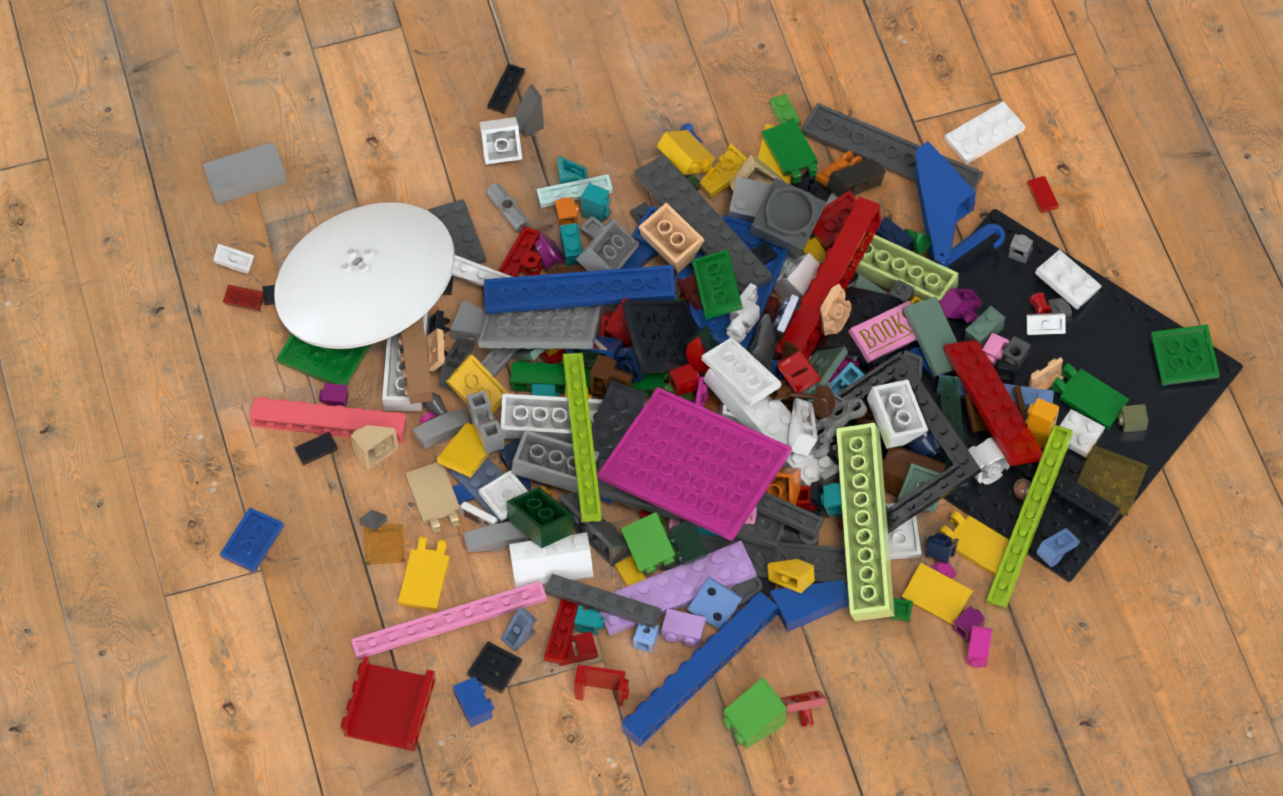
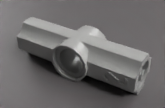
[486,183,530,232]

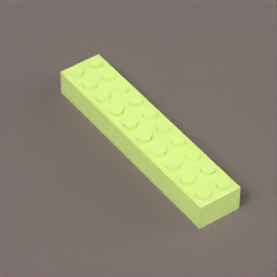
[836,423,894,621]

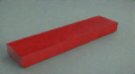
[544,599,581,664]

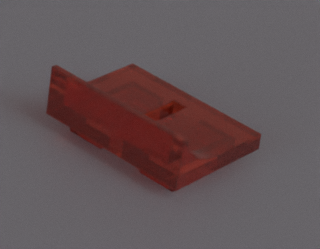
[677,274,703,311]

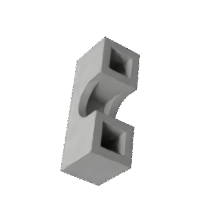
[467,390,505,454]

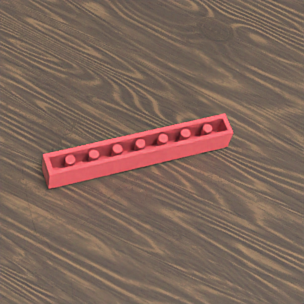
[250,397,407,444]

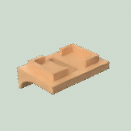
[1029,357,1065,390]

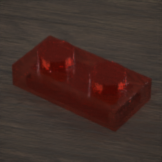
[223,285,265,311]

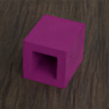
[319,383,349,408]
[953,606,985,642]

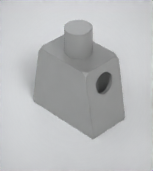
[450,300,486,343]

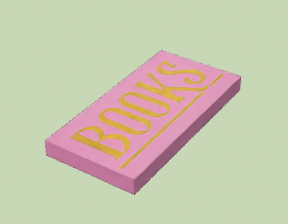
[848,301,917,363]

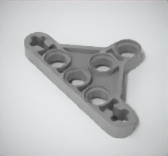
[811,381,867,457]

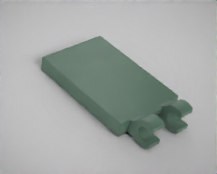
[790,347,848,403]

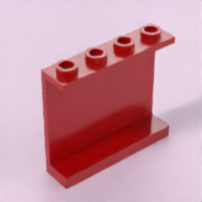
[341,656,436,752]

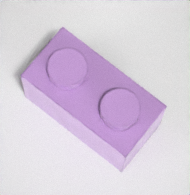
[661,609,706,647]

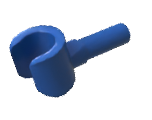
[681,123,703,144]

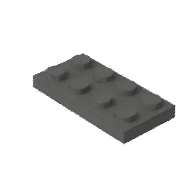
[428,199,486,264]

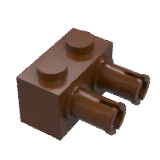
[590,355,633,397]

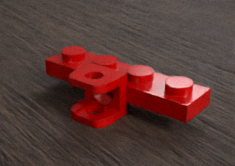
[498,226,544,277]

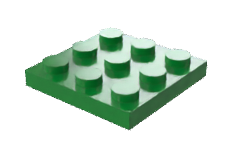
[1151,324,1220,386]

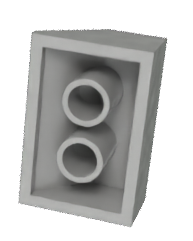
[576,218,640,271]

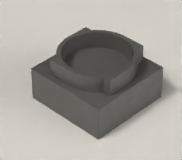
[749,178,827,257]

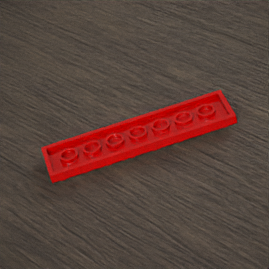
[943,340,1043,466]

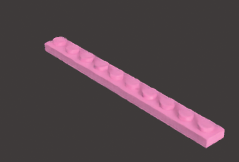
[351,581,547,660]

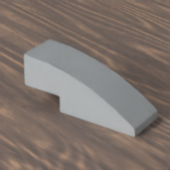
[413,409,473,450]
[463,522,529,552]

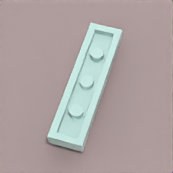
[537,174,613,208]

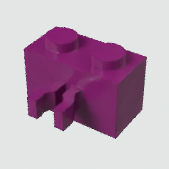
[939,288,982,323]

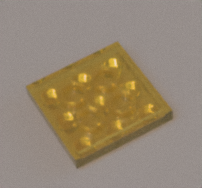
[1077,445,1148,517]

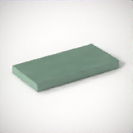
[903,296,957,378]

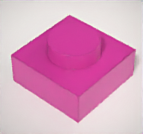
[930,561,956,579]

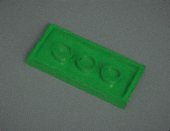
[692,249,743,320]

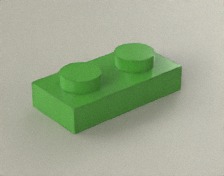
[769,94,801,126]

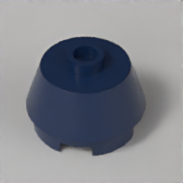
[614,346,646,384]
[907,427,941,458]

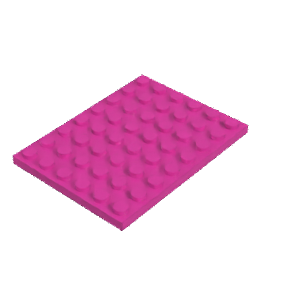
[597,387,792,541]

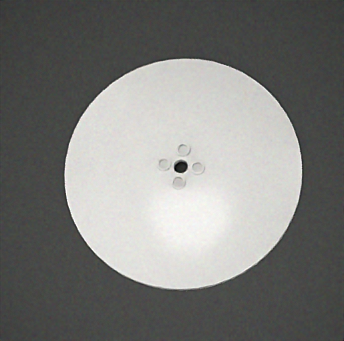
[274,202,455,349]

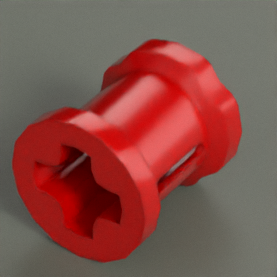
[1029,292,1052,314]

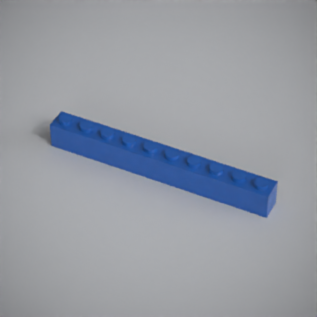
[622,591,778,747]

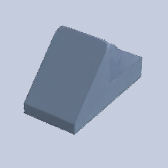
[501,607,537,651]

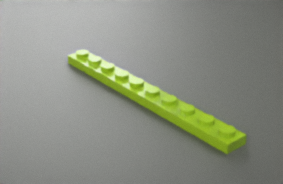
[563,353,602,522]
[986,425,1073,609]

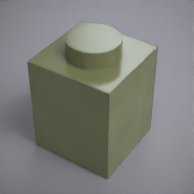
[1118,404,1148,432]

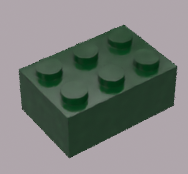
[507,487,574,548]

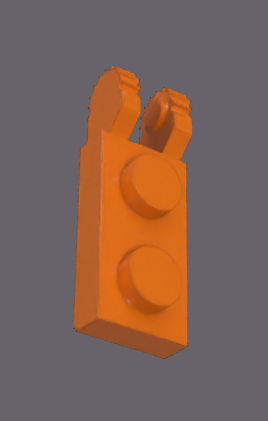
[815,151,863,188]

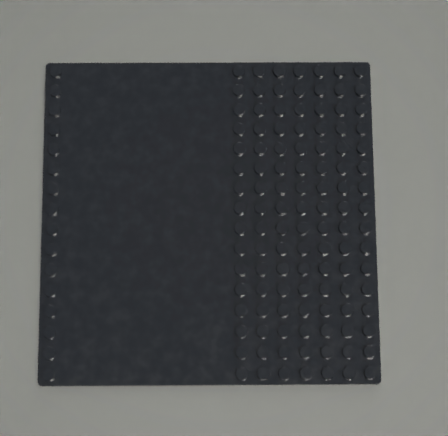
[848,209,1243,582]

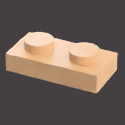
[426,328,445,371]

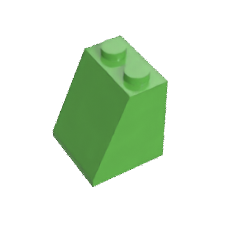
[621,512,678,574]
[722,677,787,749]

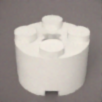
[968,438,1009,485]

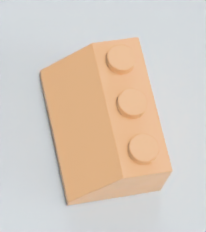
[639,203,704,272]

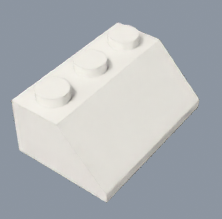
[867,380,928,448]

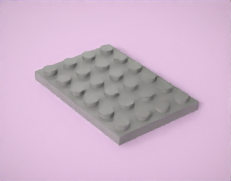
[478,305,603,349]

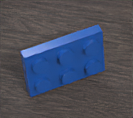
[220,507,284,573]

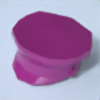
[535,233,565,271]

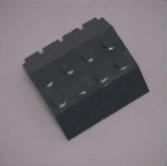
[811,286,900,369]

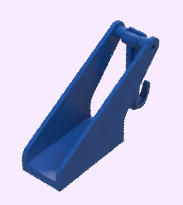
[914,141,1005,269]

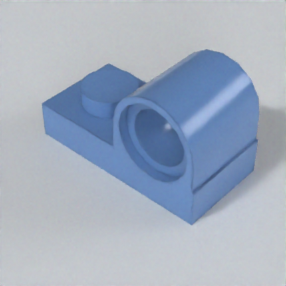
[1036,528,1080,567]

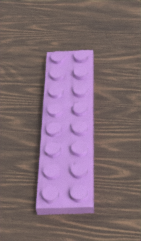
[599,541,757,636]

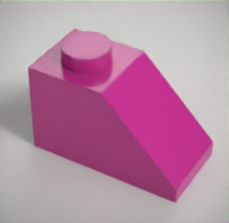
[966,626,992,668]

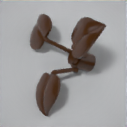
[769,341,835,418]

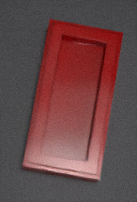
[1027,176,1059,213]

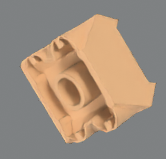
[820,284,851,336]

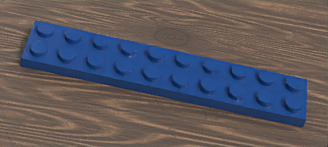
[484,265,675,314]

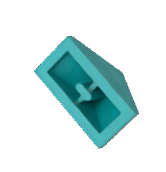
[557,156,588,184]

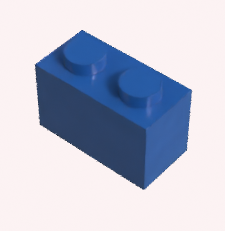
[453,677,494,727]

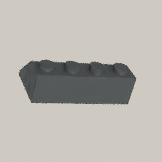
[559,493,630,567]

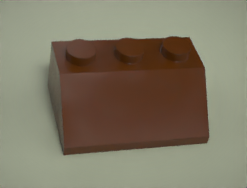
[883,446,946,495]

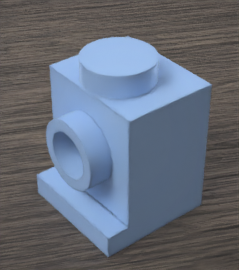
[633,624,659,653]

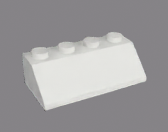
[509,533,594,588]

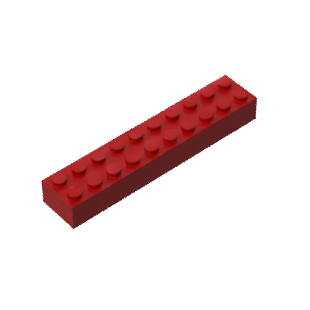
[775,196,882,375]

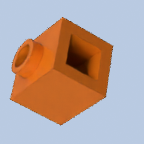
[555,197,580,227]

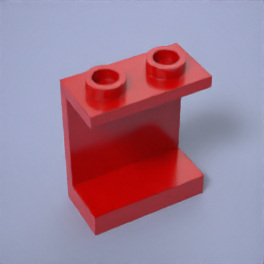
[574,664,629,706]

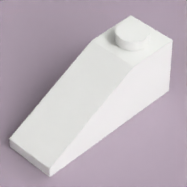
[788,398,818,456]

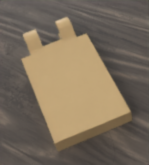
[405,463,461,534]

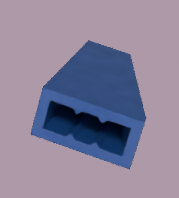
[770,580,849,632]

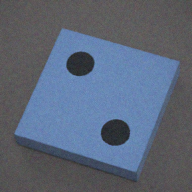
[687,576,742,629]

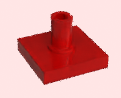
[780,690,827,727]

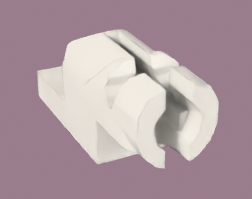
[726,283,760,343]

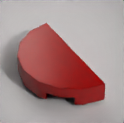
[686,336,710,373]

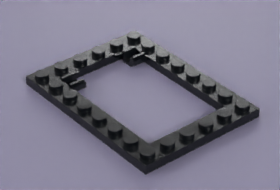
[817,351,982,534]

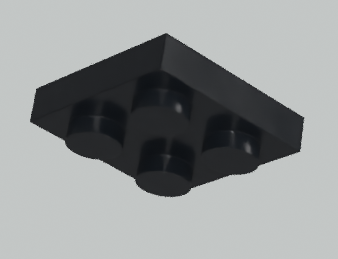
[467,641,522,694]

